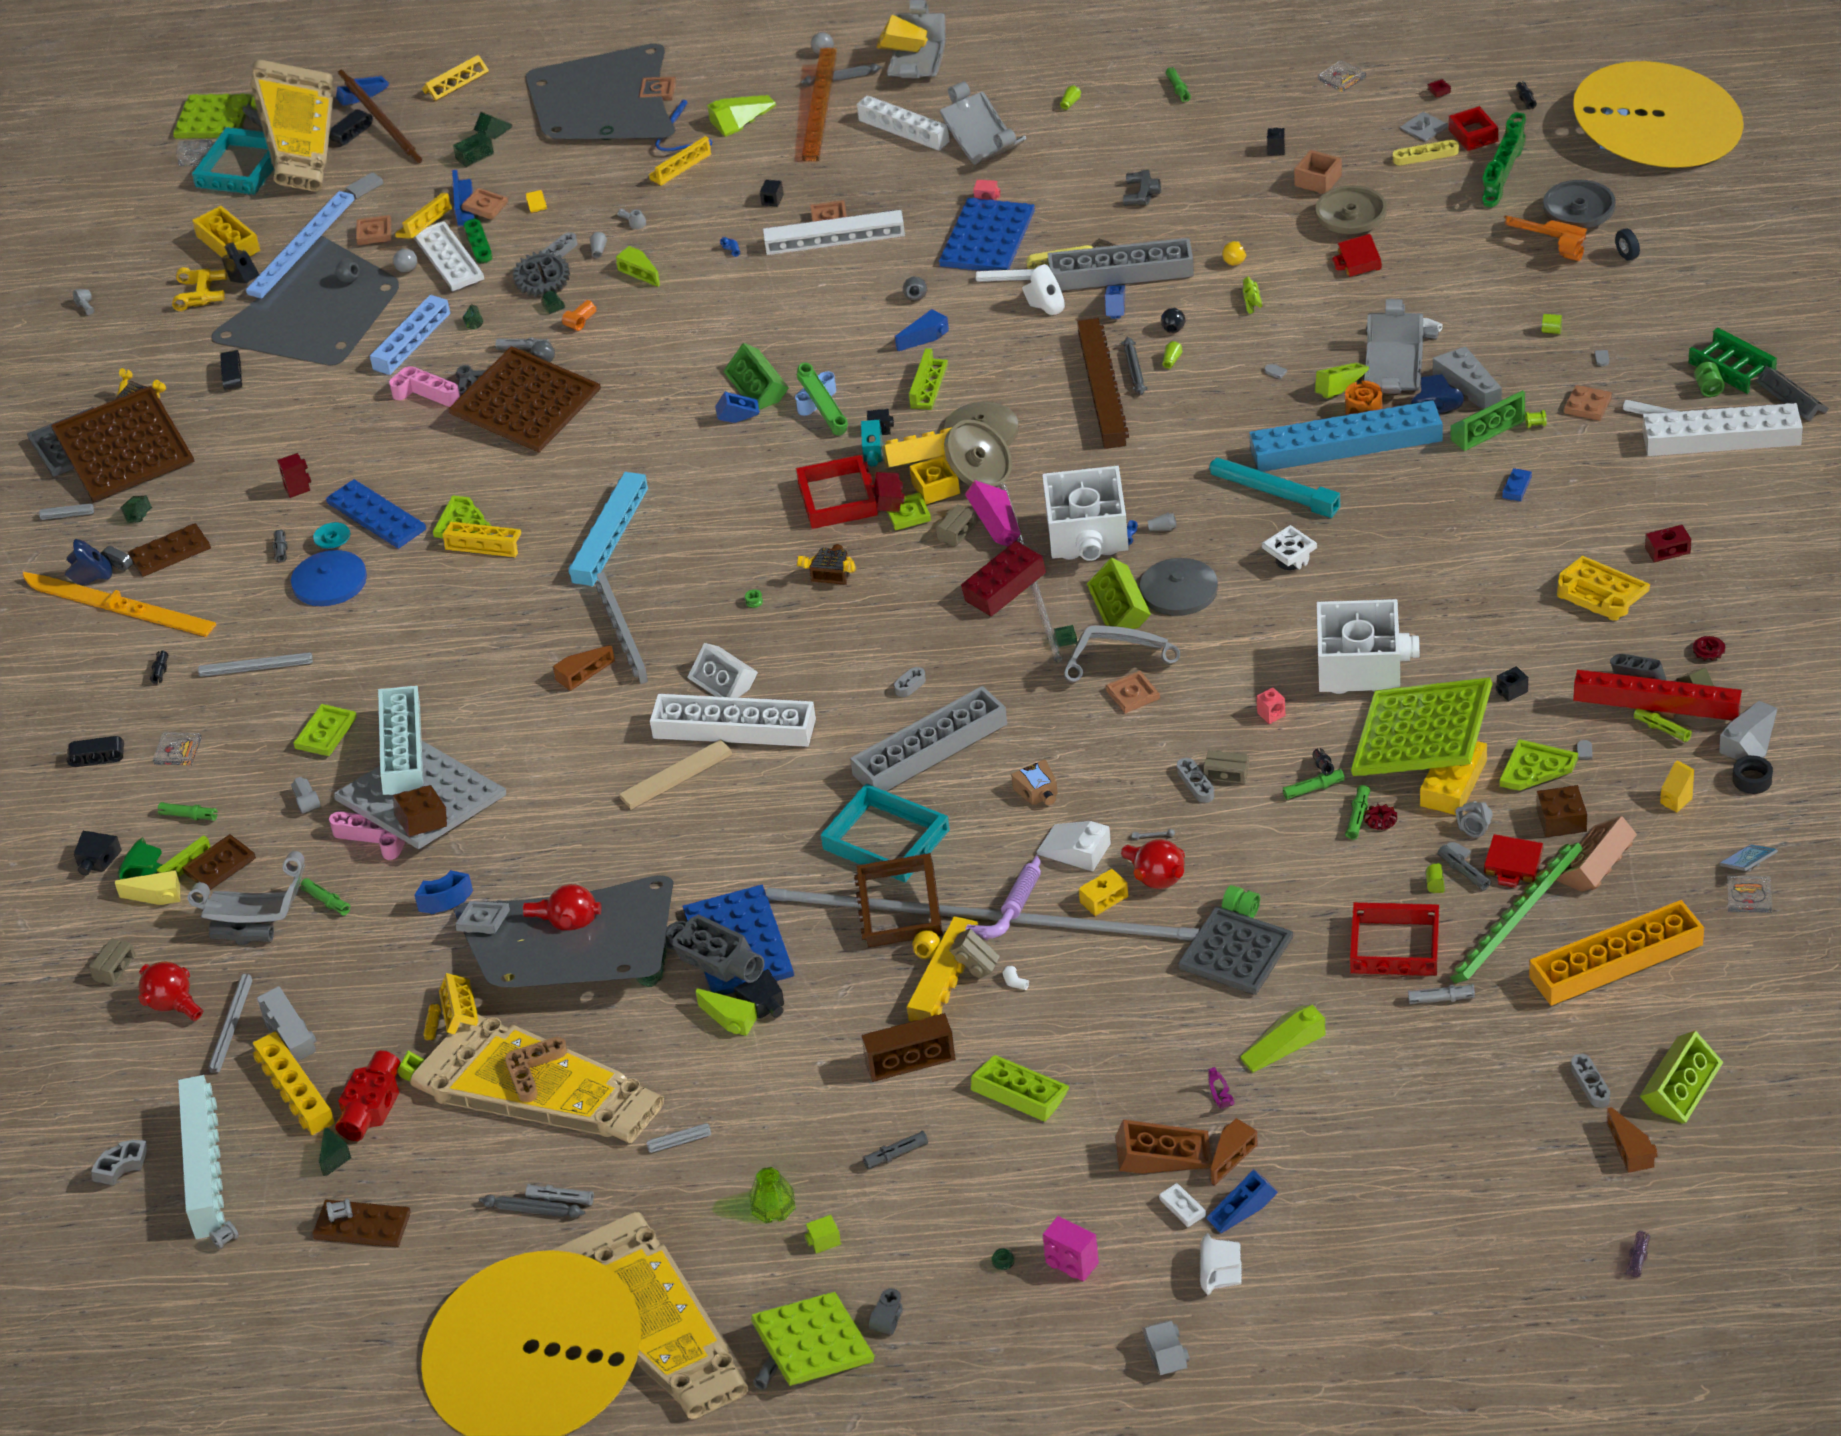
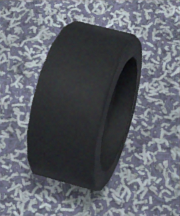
[1732,755,1773,794]

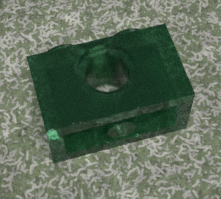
[453,132,494,167]

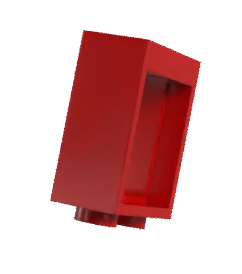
[1449,106,1499,151]

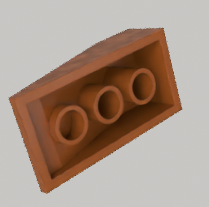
[1115,1119,1212,1174]

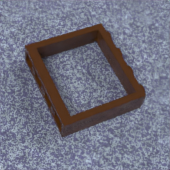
[854,853,943,948]

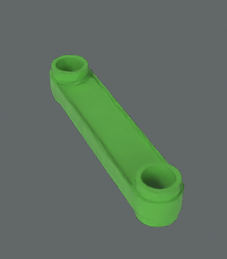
[797,363,848,436]

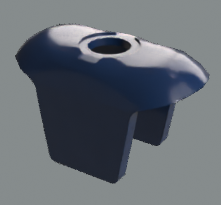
[1411,374,1464,413]
[65,539,113,586]

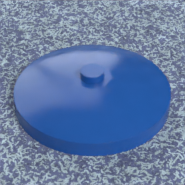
[291,550,367,606]

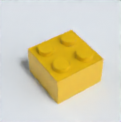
[910,455,960,505]

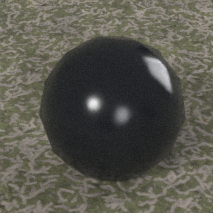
[1160,307,1186,333]

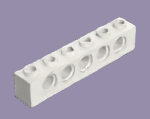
[857,96,949,150]

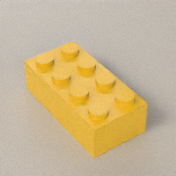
[192,206,260,257]
[881,427,952,468]
[1420,741,1487,815]

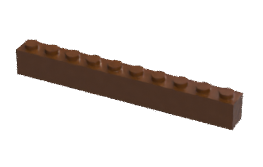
[1077,318,1129,449]

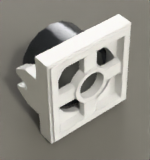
[1262,525,1317,570]

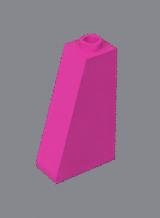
[965,480,1021,547]

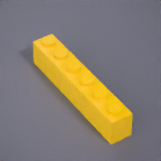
[907,916,978,1022]

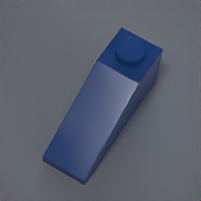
[1105,285,1125,319]
[895,309,949,351]
[1206,1169,1278,1234]

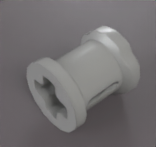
[326,1198,352,1222]
[209,1221,239,1250]

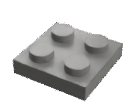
[455,901,510,934]

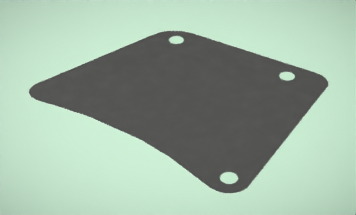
[526,43,675,139]
[212,236,399,365]
[454,875,674,987]

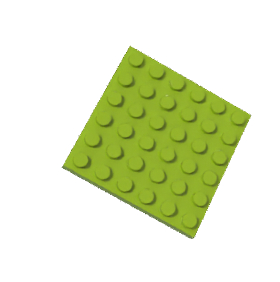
[1351,677,1493,776]

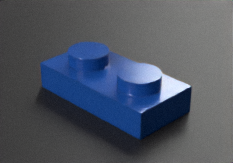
[1502,468,1532,501]

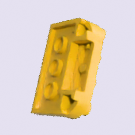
[1557,556,1650,621]

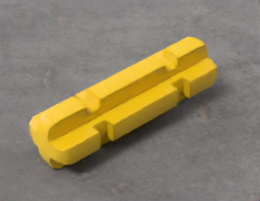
[423,1004,441,1040]

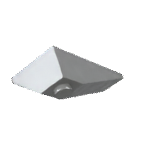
[1719,701,1777,760]

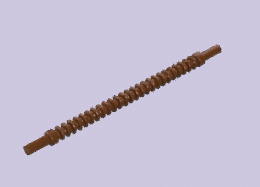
[338,69,423,164]

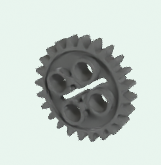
[513,250,570,298]

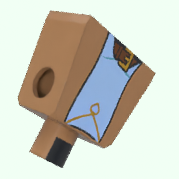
[1011,759,1058,805]

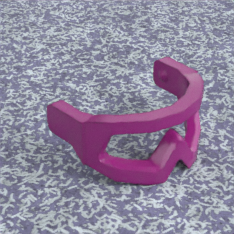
[1208,1067,1235,1109]

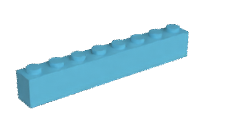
[568,472,648,586]

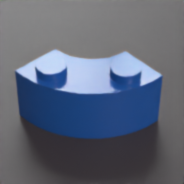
[414,870,473,914]

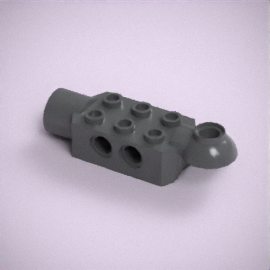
[664,914,764,983]

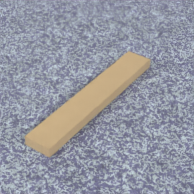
[619,739,732,810]

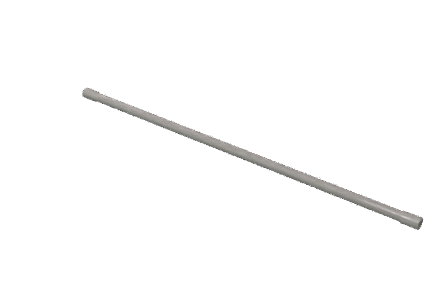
[766,888,1200,941]

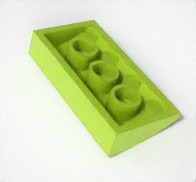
[971,1055,1069,1122]

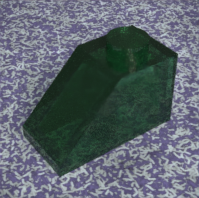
[473,112,513,140]

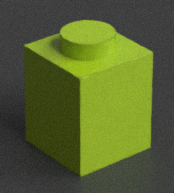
[804,1215,841,1254]

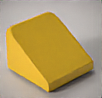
[526,190,547,213]

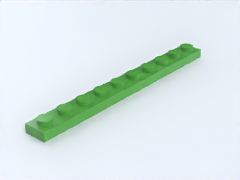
[1450,842,1583,984]

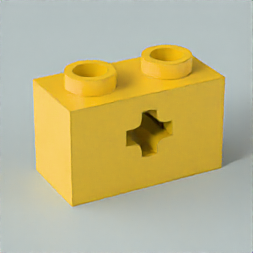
[1079,869,1128,917]

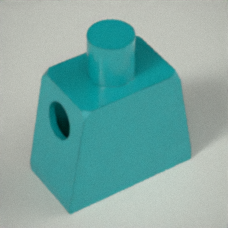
[861,420,883,467]

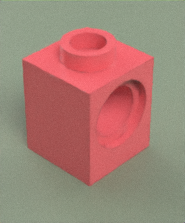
[973,180,1001,201]
[1257,687,1286,724]

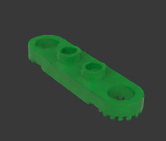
[464,219,493,264]

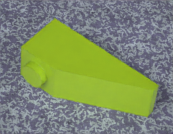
[616,246,660,287]
[1315,362,1369,398]
[695,988,757,1036]

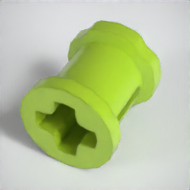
[1525,410,1547,429]

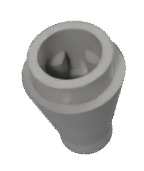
[590,232,607,258]
[1148,512,1177,532]

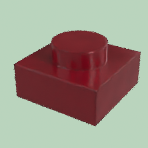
[1428,79,1451,98]

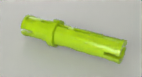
[1634,709,1692,742]

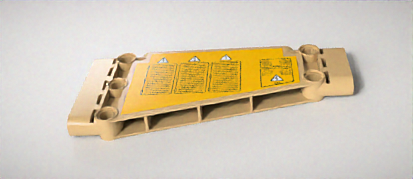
[250,60,333,191]
[411,1014,664,1143]
[552,1212,748,1419]

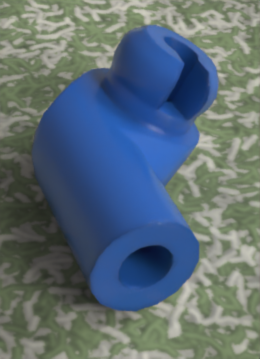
[1127,520,1138,545]

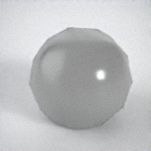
[811,32,834,55]
[393,249,417,272]

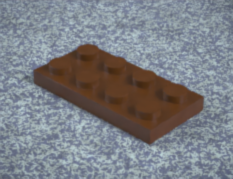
[127,523,211,577]
[312,1199,411,1248]

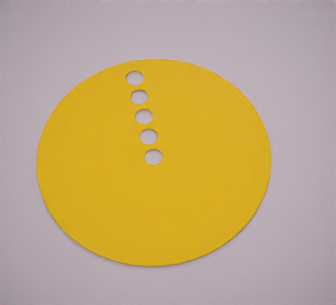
[1573,61,1744,168]
[421,1250,641,1436]

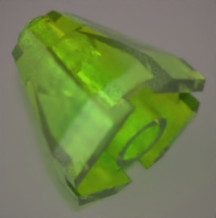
[749,1167,796,1223]

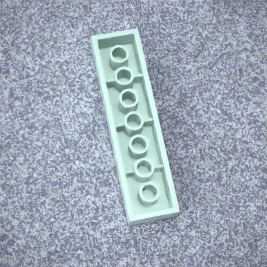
[378,686,423,795]
[178,1075,225,1239]

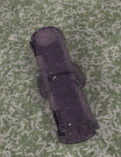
[1626,1231,1651,1278]

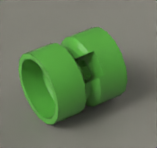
[1694,362,1725,397]
[1222,885,1261,918]

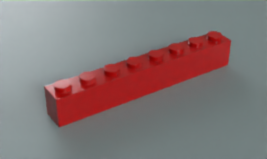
[1573,669,1742,721]

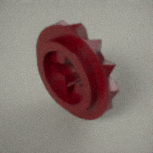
[1693,636,1726,661]
[1364,803,1397,830]

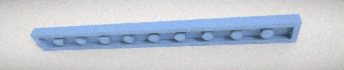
[246,191,354,299]

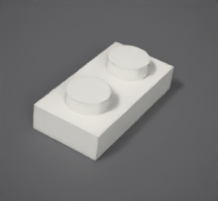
[1159,1183,1206,1227]

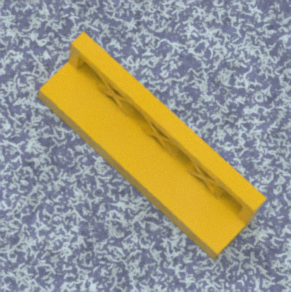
[422,55,489,101]
[649,136,711,186]
[395,193,452,239]
[443,522,521,557]
[439,973,479,1034]

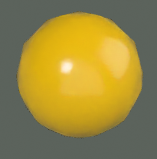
[1222,241,1247,266]
[912,931,941,960]

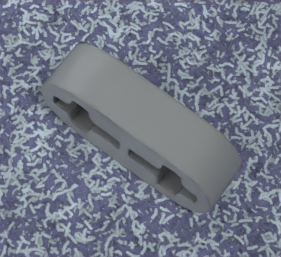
[894,667,926,697]

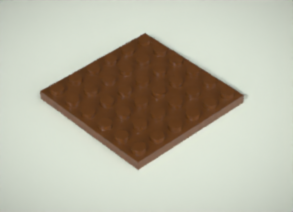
[449,346,601,453]
[51,386,195,502]

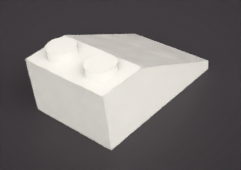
[1037,821,1111,872]

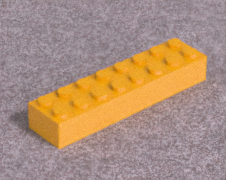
[1529,900,1704,1006]

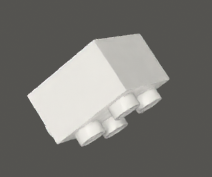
[1042,466,1129,561]
[1317,599,1420,694]

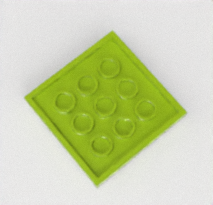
[173,93,252,139]
[751,1292,874,1386]

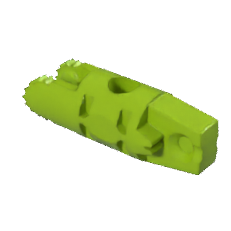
[1242,276,1263,314]

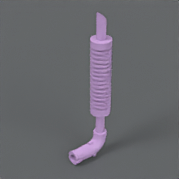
[966,855,1041,941]

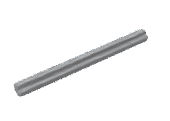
[198,652,313,677]
[208,974,252,1074]

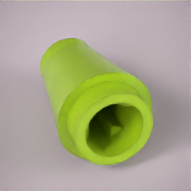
[1060,85,1081,110]
[1162,341,1183,369]

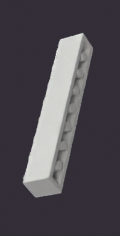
[763,210,905,255]

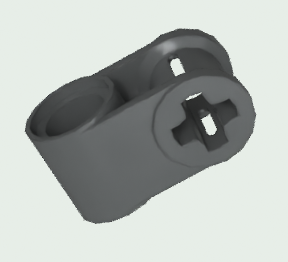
[869,1288,903,1335]

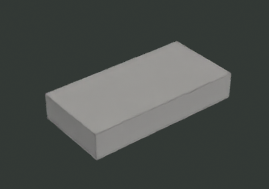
[345,172,383,199]

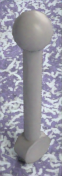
[1131,829,1175,841]

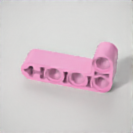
[389,366,460,407]
[329,812,405,860]

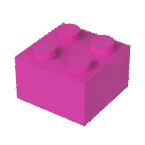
[1043,1216,1099,1282]

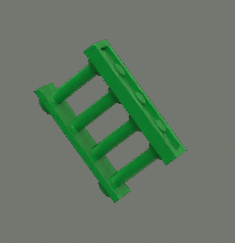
[1688,327,1777,394]

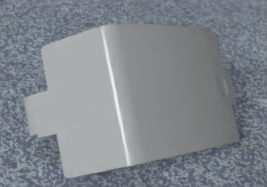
[887,0,946,78]
[940,81,1026,165]
[1364,299,1423,394]
[1063,626,1180,683]
[188,851,305,923]

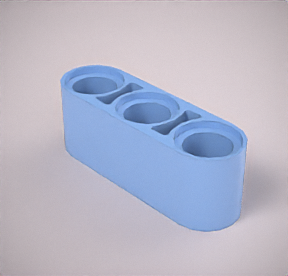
[795,371,836,416]

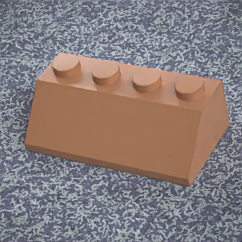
[1555,816,1637,892]

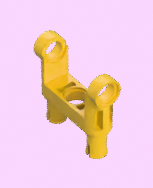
[172,267,227,311]

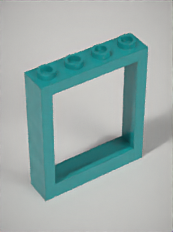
[192,127,274,195]
[821,784,950,883]

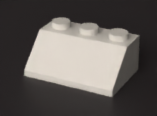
[687,643,758,698]

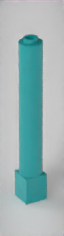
[1209,457,1341,519]

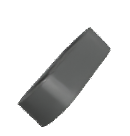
[101,546,133,571]

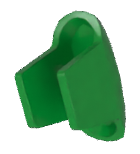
[118,837,163,880]

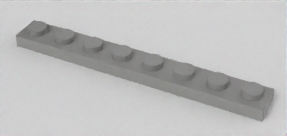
[595,572,648,684]

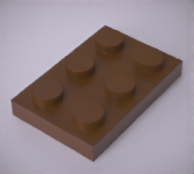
[182,834,256,890]

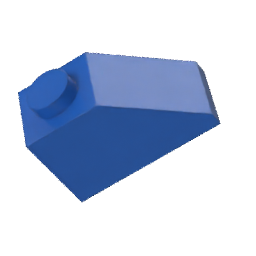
[715,392,760,423]

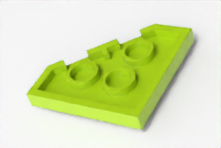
[433,495,492,538]
[1499,739,1578,791]

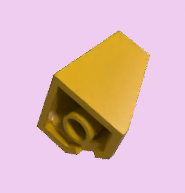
[876,14,928,52]

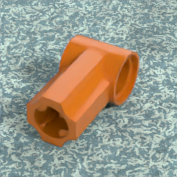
[562,300,597,331]

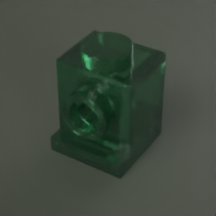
[120,495,152,523]

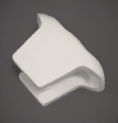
[1022,265,1065,315]
[1200,1233,1241,1295]

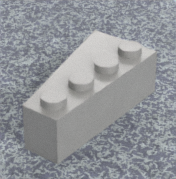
[1433,347,1502,409]

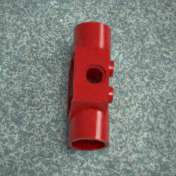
[335,1050,401,1141]

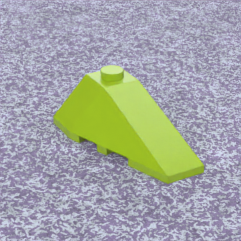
[707,95,776,137]
[1240,1004,1326,1073]

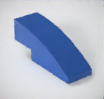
[336,76,389,106]

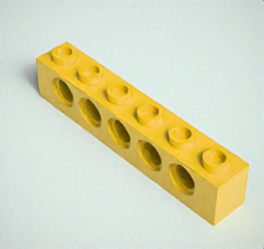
[252,1031,335,1135]

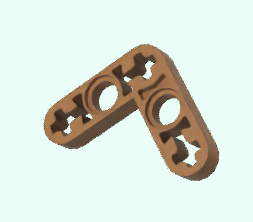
[505,1037,567,1102]

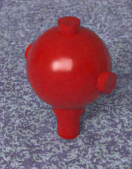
[1121,839,1185,889]
[523,884,601,930]
[138,961,203,1021]

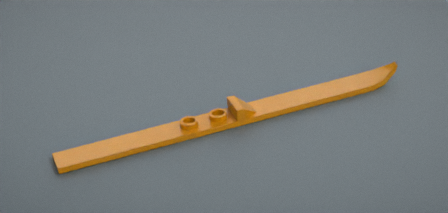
[22,572,216,637]

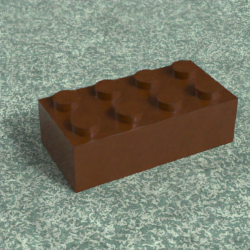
[861,1013,956,1082]

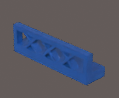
[452,170,475,226]

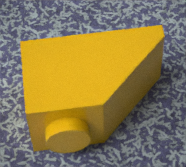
[1660,760,1694,813]

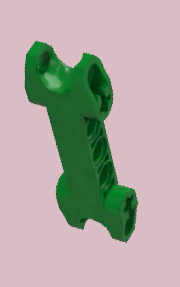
[1482,112,1526,207]

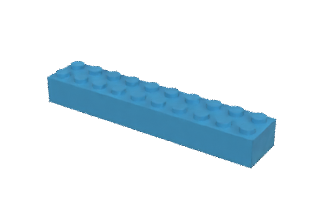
[1249,401,1443,472]

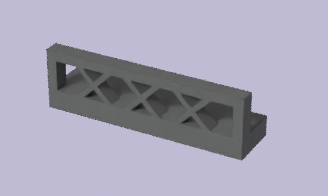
[1756,366,1829,421]

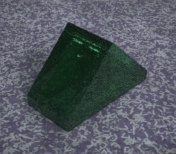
[319,1128,351,1176]

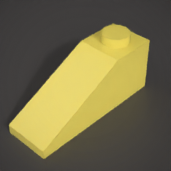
[115,870,180,905]

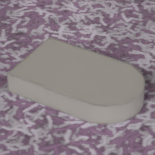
[1595,350,1609,367]
[1265,364,1287,379]
[1577,740,1592,760]
[1447,842,1471,858]

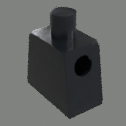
[222,242,260,283]
[74,830,122,876]
[734,969,784,1018]

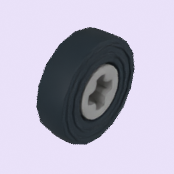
[1615,228,1640,261]

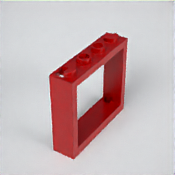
[796,455,878,529]
[1350,902,1439,976]

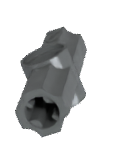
[209,921,274,945]

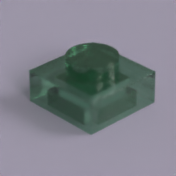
[1054,625,1077,647]

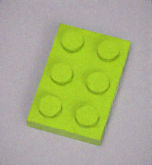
[294,704,357,757]

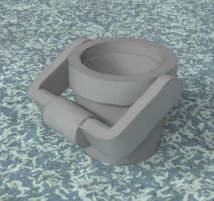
[1456,801,1493,837]

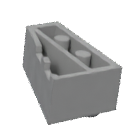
[257,986,316,1062]

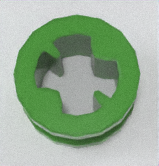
[745,589,763,608]

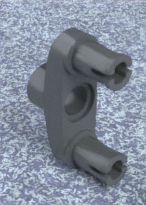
[1123,169,1161,206]

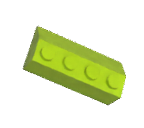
[1087,557,1151,629]
[1639,1030,1723,1124]

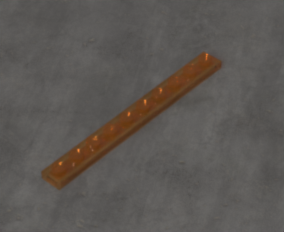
[802,48,837,161]

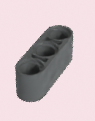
[1610,654,1666,680]

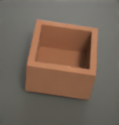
[1294,150,1342,194]

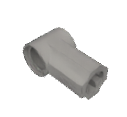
[291,777,321,814]

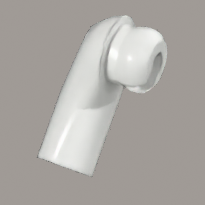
[1423,318,1443,332]
[1003,966,1029,990]

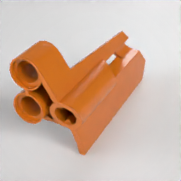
[1503,215,1587,261]

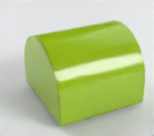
[1542,314,1562,334]
[1425,863,1445,893]
[398,1051,425,1081]

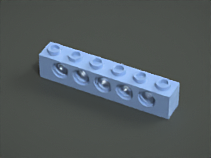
[370,295,450,375]

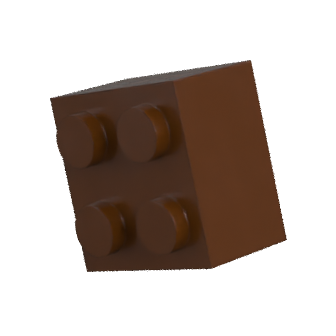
[393,785,447,837]
[1536,785,1587,838]

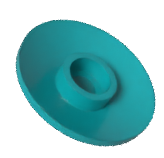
[313,522,351,549]

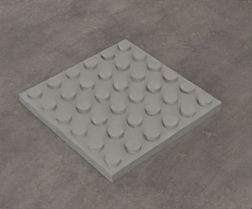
[334,741,506,849]

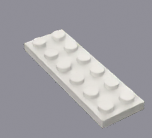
[414,221,484,291]

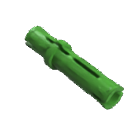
[1165,67,1191,102]
[1282,768,1345,800]
[1345,785,1370,840]
[158,802,218,821]
[300,878,351,916]

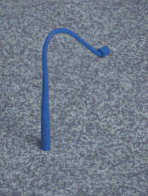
[655,99,712,151]

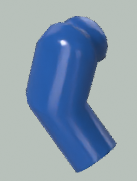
[720,237,740,257]

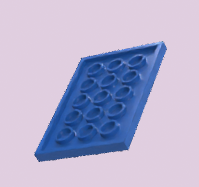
[939,198,1035,271]
[683,884,794,995]

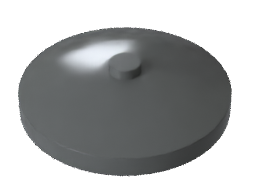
[1543,180,1616,228]
[1140,558,1218,616]

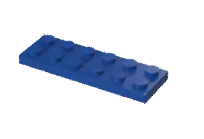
[326,479,427,549]

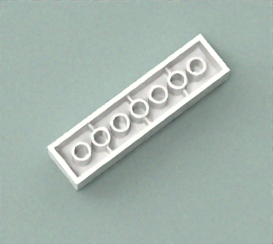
[1642,403,1803,456]
[650,694,816,747]

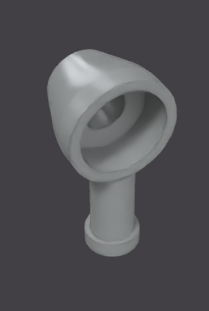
[618,208,646,229]
[73,289,94,315]

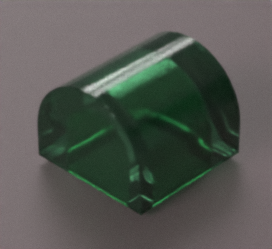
[541,291,565,314]
[462,304,483,329]

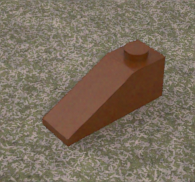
[553,645,615,691]
[1607,1107,1658,1173]
[1210,1118,1258,1186]

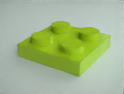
[887,492,931,530]

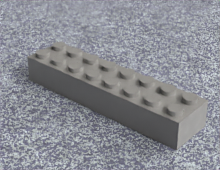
[1048,238,1194,291]
[850,686,1007,791]

